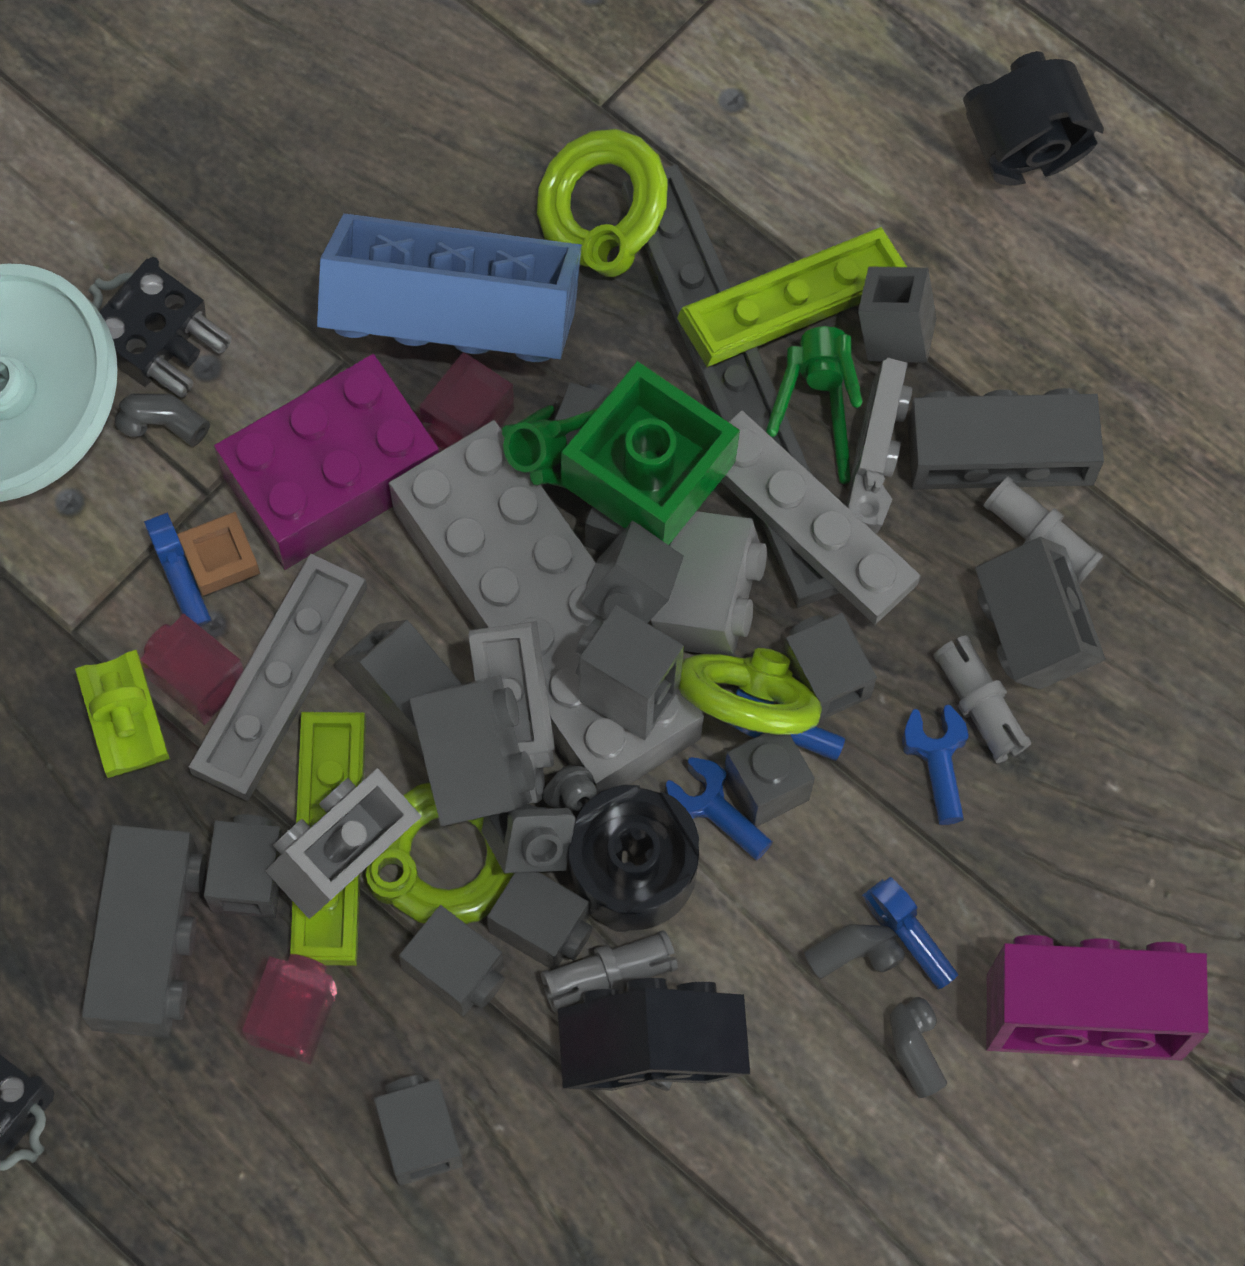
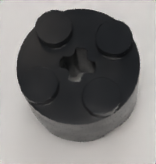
[963,51,1104,186]
[568,785,699,932]

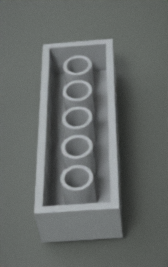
[389,420,704,795]

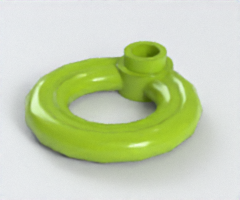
[537,129,668,277]
[678,648,822,735]
[366,782,515,924]

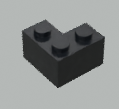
[558,978,750,1091]

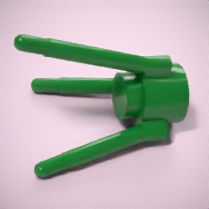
[766,326,862,484]
[502,405,598,488]

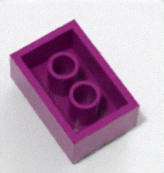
[214,353,439,570]
[986,935,1209,1061]

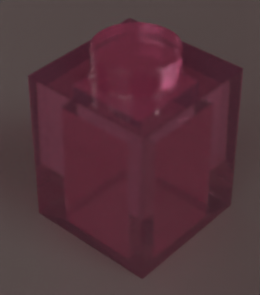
[419,352,514,452]
[140,613,244,726]
[242,954,337,1064]

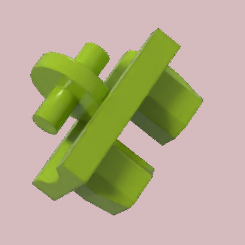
[75,650,170,778]

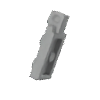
[846,358,912,533]
[468,621,555,804]

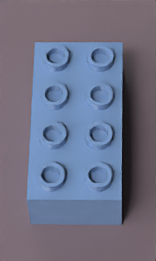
[317,213,582,362]

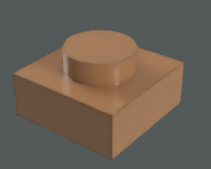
[177,512,260,596]

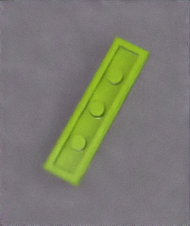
[677,227,907,367]
[290,712,366,966]

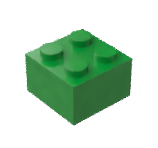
[561,361,740,545]

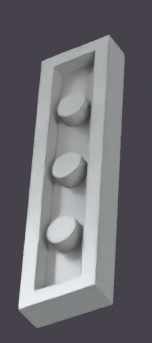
[721,410,921,625]
[189,553,367,802]

